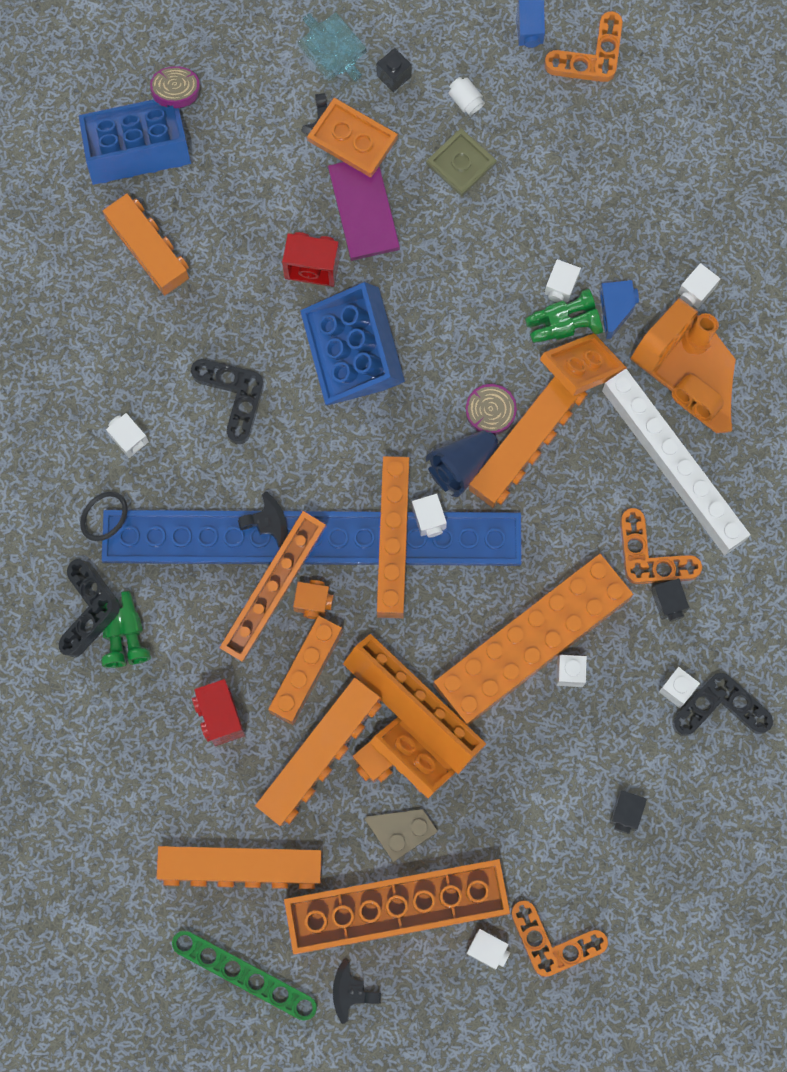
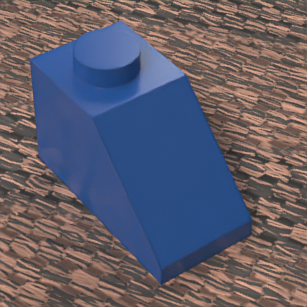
[516,0,545,48]
[599,280,639,339]

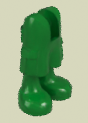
[525,289,603,343]
[101,591,151,668]

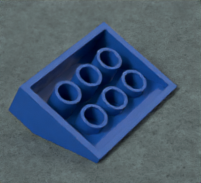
[79,99,191,185]
[300,282,405,405]

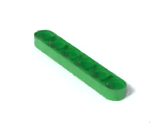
[172,931,317,1021]

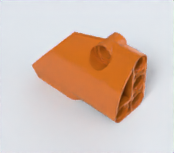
[630,298,736,433]

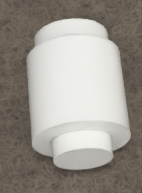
[449,77,485,116]

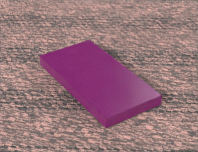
[328,162,400,261]

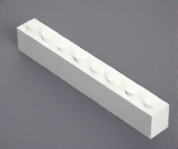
[602,369,750,556]

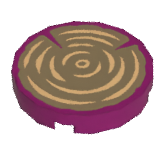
[150,66,200,108]
[465,384,517,435]

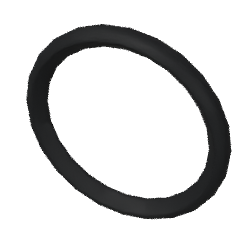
[80,491,128,541]

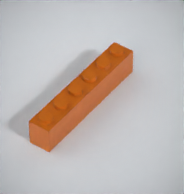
[469,377,588,508]
[377,456,409,619]
[220,511,327,662]
[343,634,486,774]
[255,678,382,826]
[157,846,322,890]

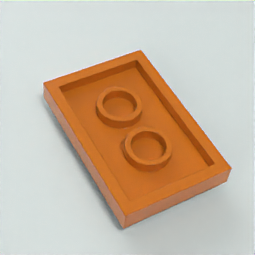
[307,98,398,178]
[540,333,627,396]
[370,717,456,799]

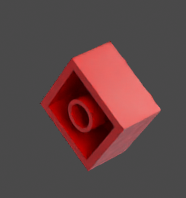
[282,232,340,287]
[192,679,245,747]

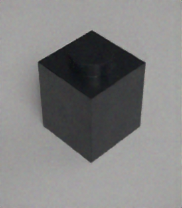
[376,48,412,92]
[651,578,690,622]
[609,790,647,834]

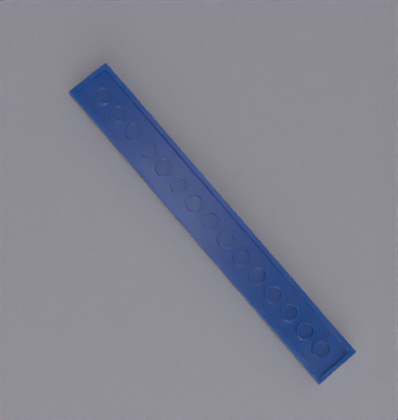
[102,510,521,566]

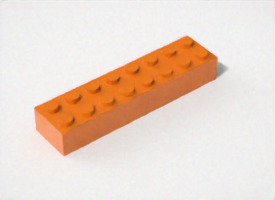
[433,554,634,726]
[284,859,510,955]

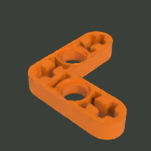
[544,11,622,82]
[620,508,702,584]
[511,901,608,977]

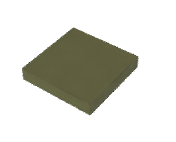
[426,128,497,197]

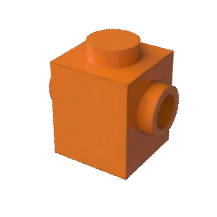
[293,580,334,620]
[353,742,394,783]

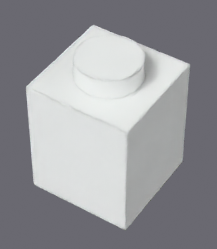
[545,259,581,303]
[678,263,720,309]
[106,413,149,458]
[412,494,447,538]
[557,655,587,687]
[659,667,700,708]
[466,929,510,969]

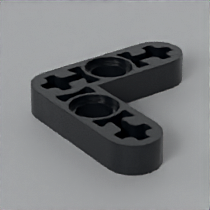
[191,359,264,444]
[59,559,120,658]
[672,673,773,736]

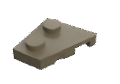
[364,809,438,863]

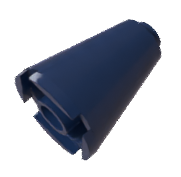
[426,430,498,497]

